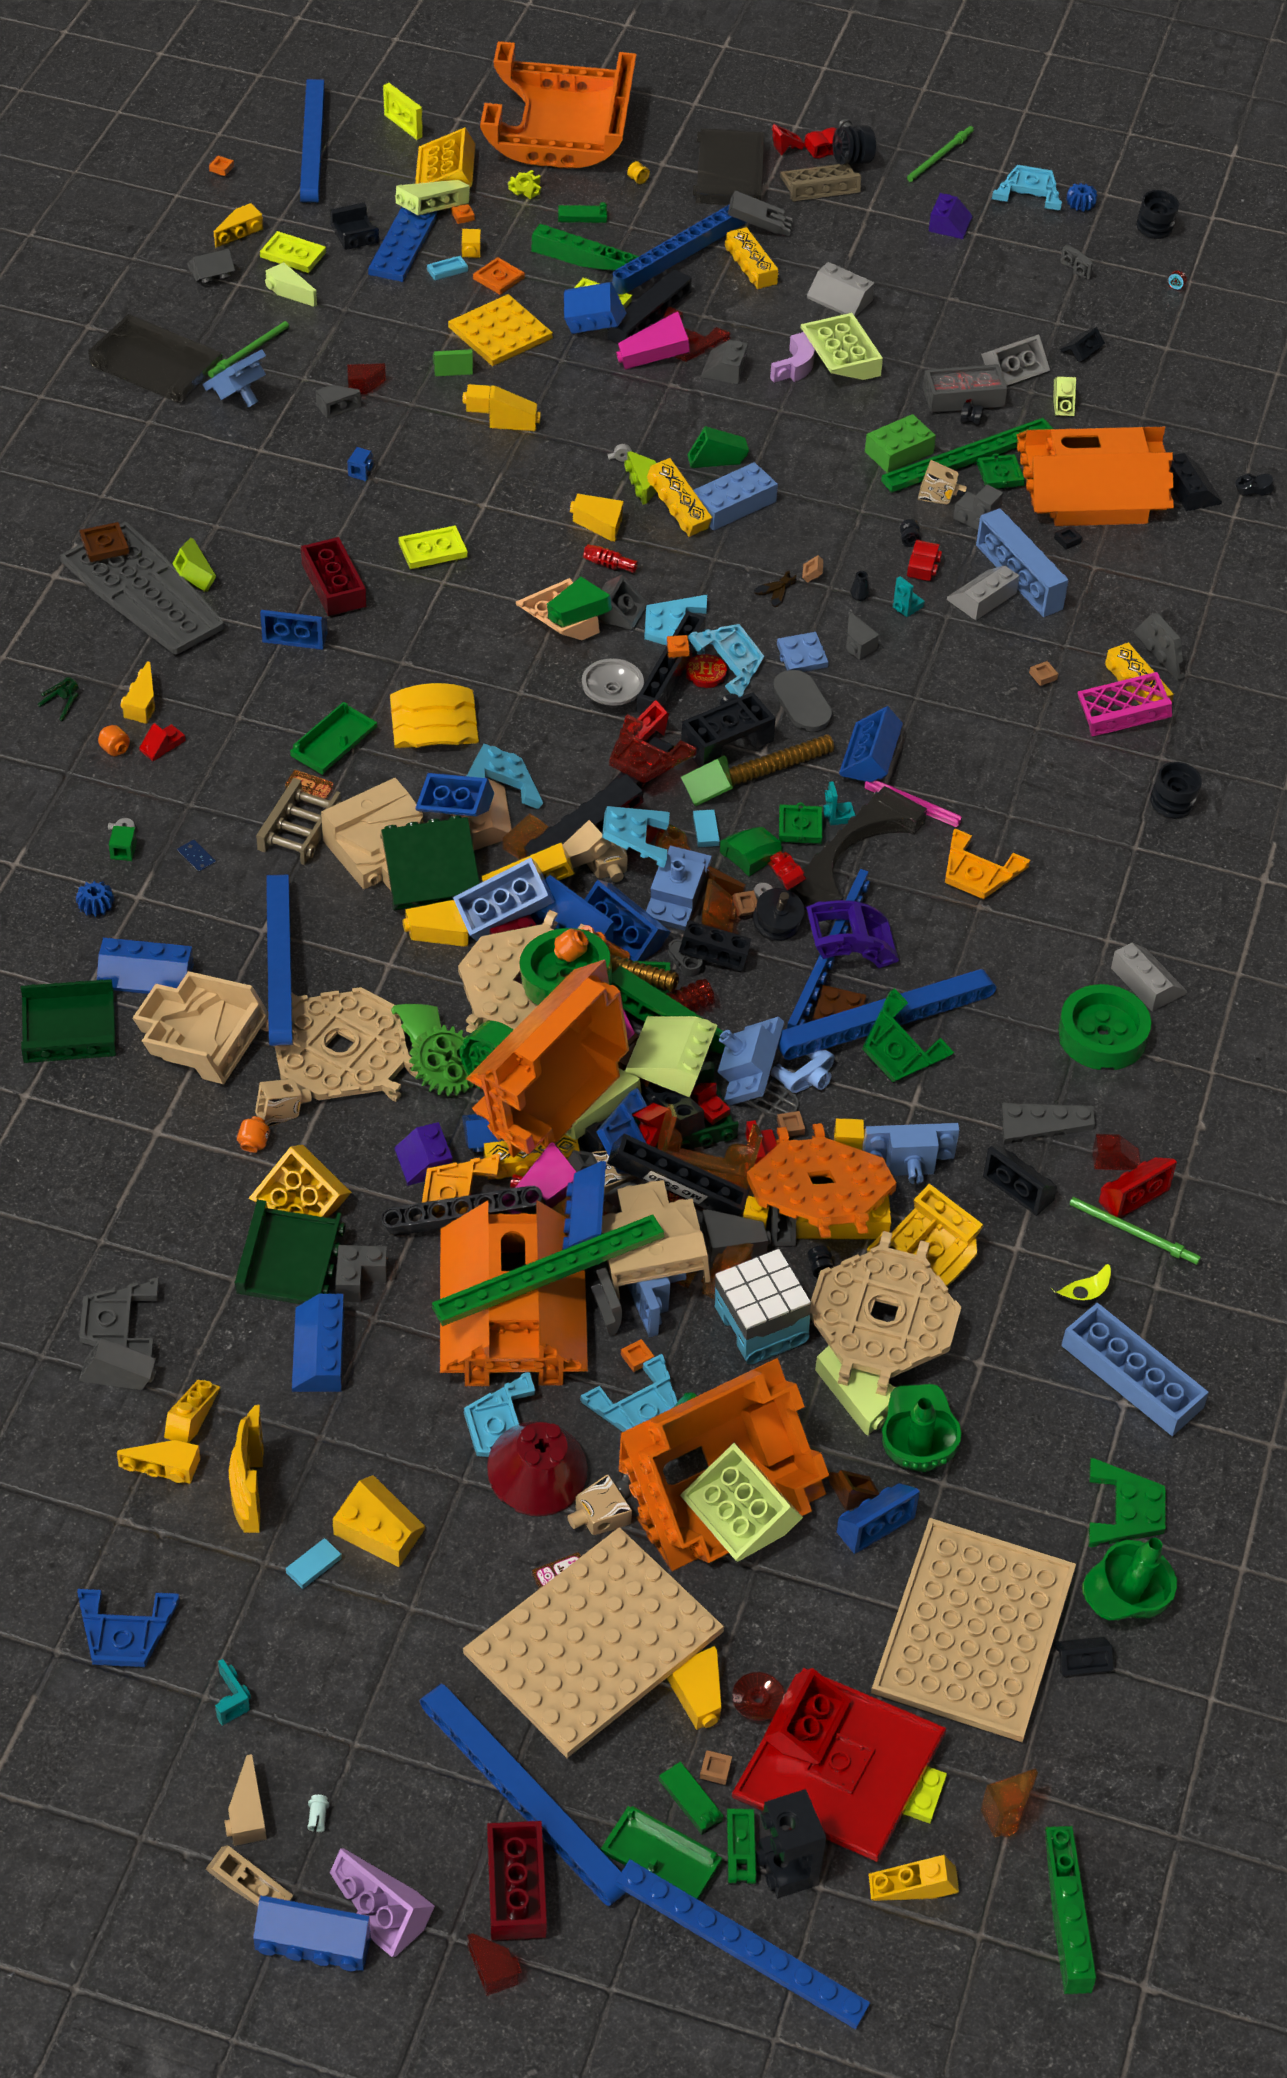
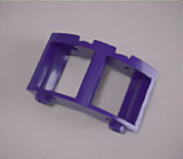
[806,900,899,969]

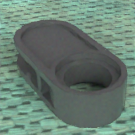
[668,939,702,976]

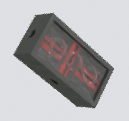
[923,364,1007,412]

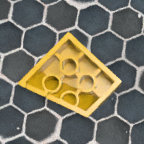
[249,1144,351,1218]
[333,1475,425,1567]

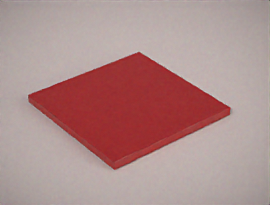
[732,1668,946,1862]

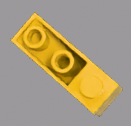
[214,203,263,248]
[121,661,155,724]
[164,1379,220,1443]
[117,1440,200,1484]
[869,1855,959,1901]

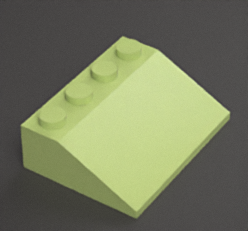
[801,313,883,380]
[625,1016,717,1097]
[680,1443,803,1562]

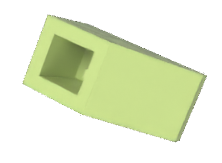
[1053,377,1076,416]

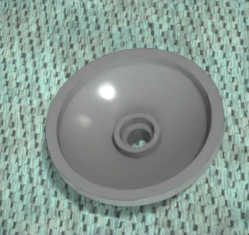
[582,659,644,706]

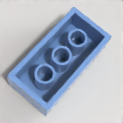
[693,462,778,531]
[453,857,555,941]

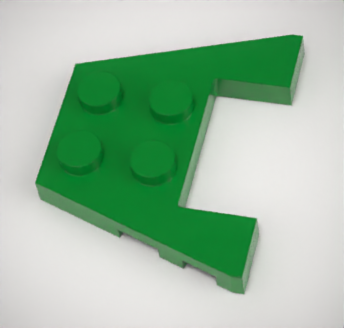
[862,988,954,1082]
[1088,1458,1165,1547]

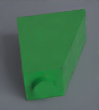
[687,426,749,468]
[547,577,612,628]

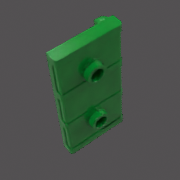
[290,702,377,775]
[601,1806,722,1900]

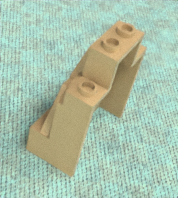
[321,778,424,891]
[132,971,268,1084]
[601,1180,710,1300]

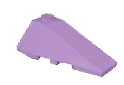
[330,1848,435,1957]

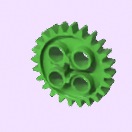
[409,1025,474,1097]

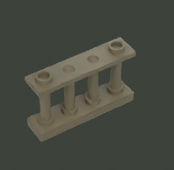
[256,778,341,865]

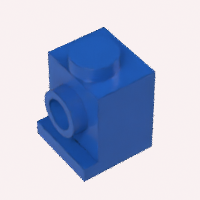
[347,447,374,481]

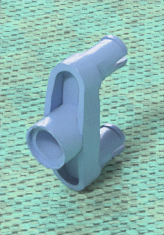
[771,1050,835,1093]

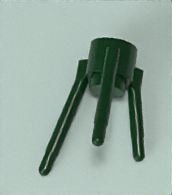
[38,677,79,721]

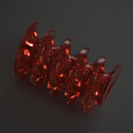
[666,979,715,1011]

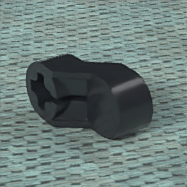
[1235,473,1275,496]

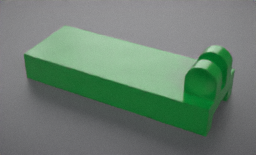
[558,202,607,223]
[659,1761,724,1835]

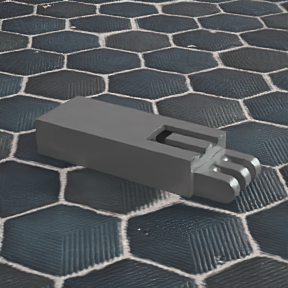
[728,191,793,236]

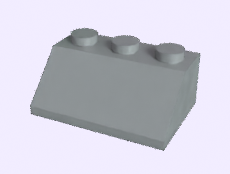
[807,262,875,317]
[982,334,1050,386]
[947,565,1019,620]
[1111,943,1187,1011]

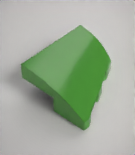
[391,1004,441,1047]

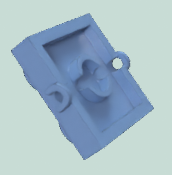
[777,632,828,672]

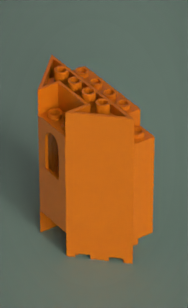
[1017,427,1173,526]
[466,960,629,1158]
[440,1200,588,1386]
[619,1358,829,1571]

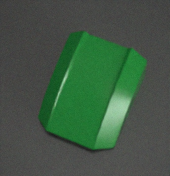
[720,827,782,877]

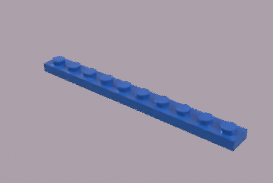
[787,869,870,1029]
[615,1859,870,2030]

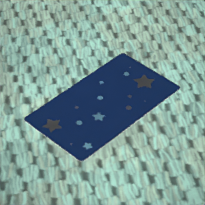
[177,840,216,871]

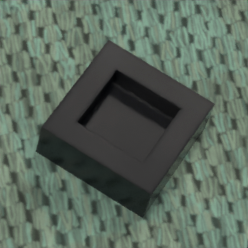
[1054,526,1082,549]

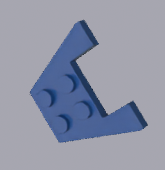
[596,1088,672,1174]
[77,1589,180,1667]

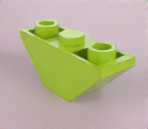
[624,451,657,505]
[172,538,216,592]

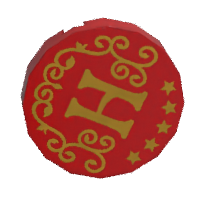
[686,654,727,688]

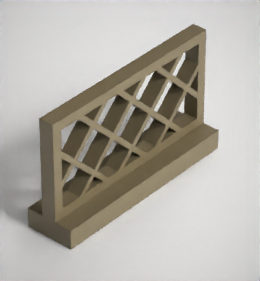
[780,164,861,202]

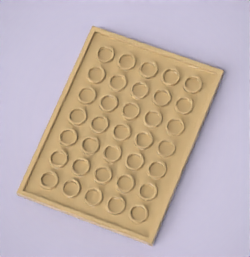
[871,1518,1076,1742]
[463,1527,724,1758]

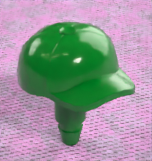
[882,1384,961,1472]
[1082,1538,1178,1620]

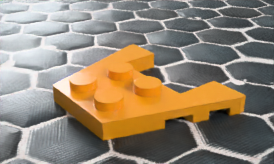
[945,829,1030,899]
[421,1154,501,1218]

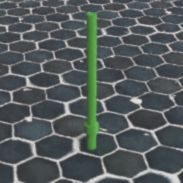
[907,126,974,182]
[208,321,289,378]
[1069,1197,1201,1265]

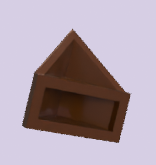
[706,866,746,905]
[827,1470,879,1511]

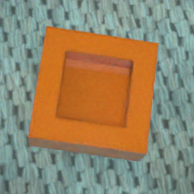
[209,156,234,176]
[452,204,475,224]
[667,635,689,657]
[621,1339,655,1372]

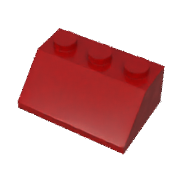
[1099,1157,1177,1219]
[763,1668,851,1764]

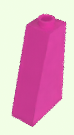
[616,312,690,369]
[506,1142,576,1208]

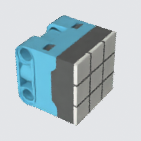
[715,1249,811,1364]

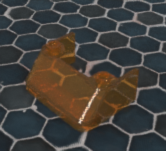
[657,1104,763,1189]

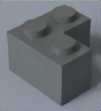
[953,485,1003,530]
[336,1245,387,1302]

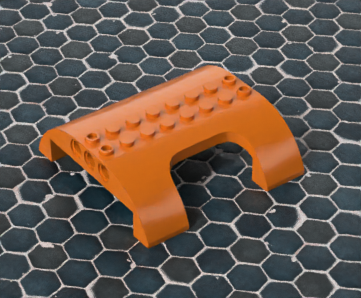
[480,41,636,168]

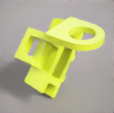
[508,170,541,199]

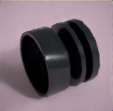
[832,125,876,165]
[1136,190,1179,239]
[1150,761,1202,818]

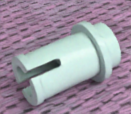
[307,1795,330,1832]

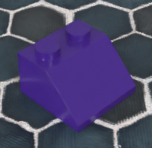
[929,193,972,239]
[394,1122,452,1186]

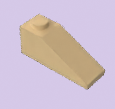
[563,820,612,868]
[224,1754,266,1846]
[205,1846,293,1906]

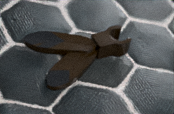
[754,571,796,607]

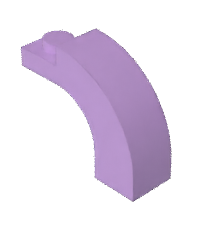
[770,332,815,382]

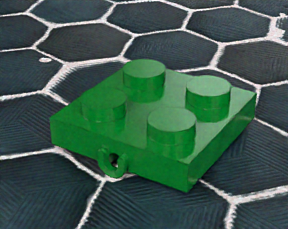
[977,453,1025,489]
[779,803,822,844]

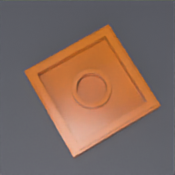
[473,257,525,295]

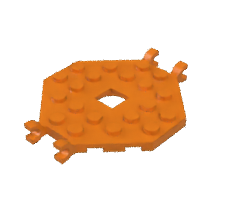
[747,1123,896,1238]

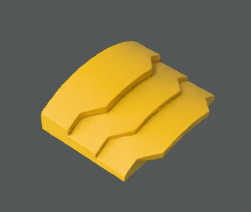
[390,683,479,748]
[867,1184,983,1287]
[229,1405,264,1533]

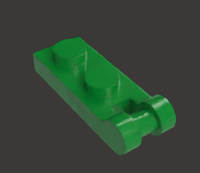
[726,1809,756,1884]

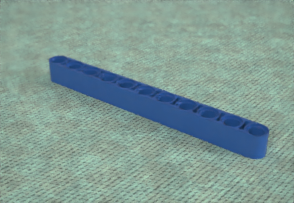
[300,79,325,202]
[612,204,747,294]
[266,874,293,1046]
[777,969,996,1060]
[420,1684,627,1906]

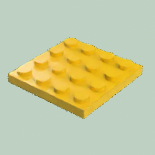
[448,294,553,366]

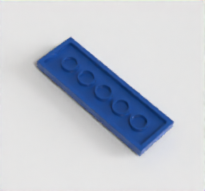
[368,207,437,282]

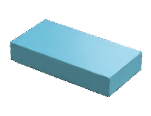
[427,256,468,280]
[693,810,719,847]
[286,1538,342,1589]

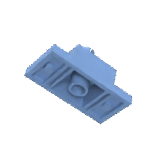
[202,349,266,407]
[646,845,712,930]
[718,1017,784,1105]
[862,1123,959,1184]
[627,1273,686,1337]

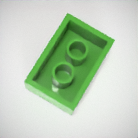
[865,414,936,473]

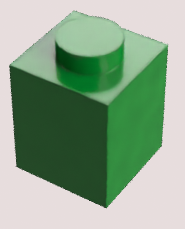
[109,826,137,861]

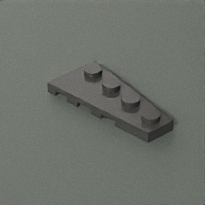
[1001,1103,1095,1145]

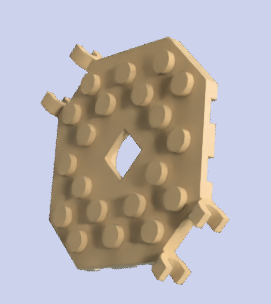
[458,910,585,1033]
[260,987,418,1102]
[810,1231,961,1396]

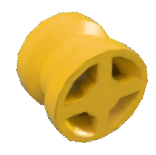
[627,161,650,184]

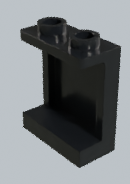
[330,202,379,250]

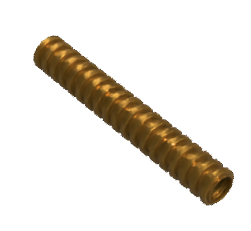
[729,734,834,786]
[610,955,679,992]

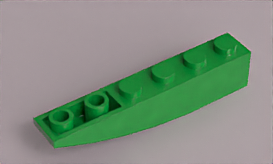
[531,224,639,270]
[611,965,725,1054]
[1045,1826,1096,1994]

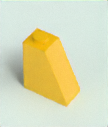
[490,386,541,431]
[570,494,624,542]
[402,900,468,947]
[667,1646,721,1730]

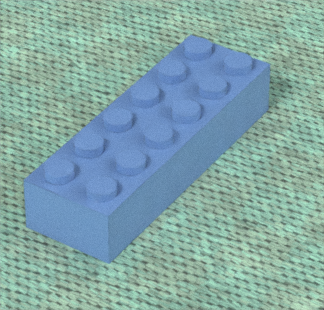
[976,508,1068,617]
[1062,1303,1209,1436]

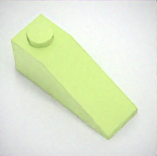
[265,262,317,306]

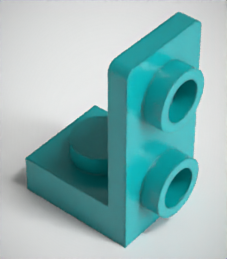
[893,576,925,617]
[823,781,856,826]
[215,1659,251,1725]

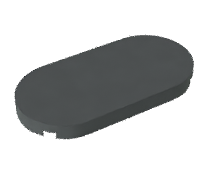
[773,670,832,732]

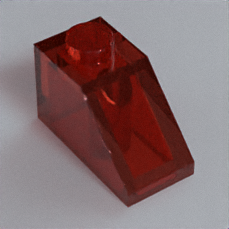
[347,363,386,394]
[1092,1134,1140,1170]
[467,1933,521,1996]

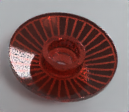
[732,1672,785,1721]

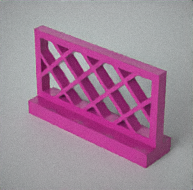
[1078,672,1172,737]

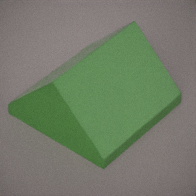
[432,349,473,376]
[681,755,733,806]

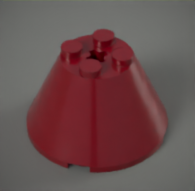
[487,1421,587,1516]

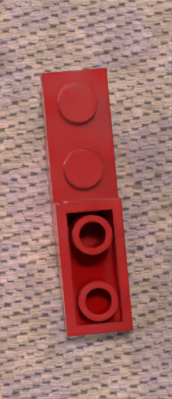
[768,851,806,890]

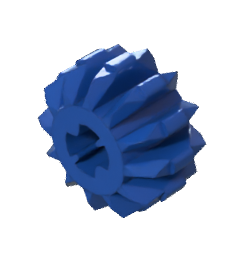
[1067,183,1097,212]
[76,880,114,917]

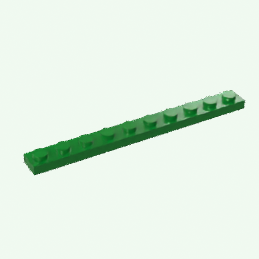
[881,418,1053,493]
[432,1214,664,1327]

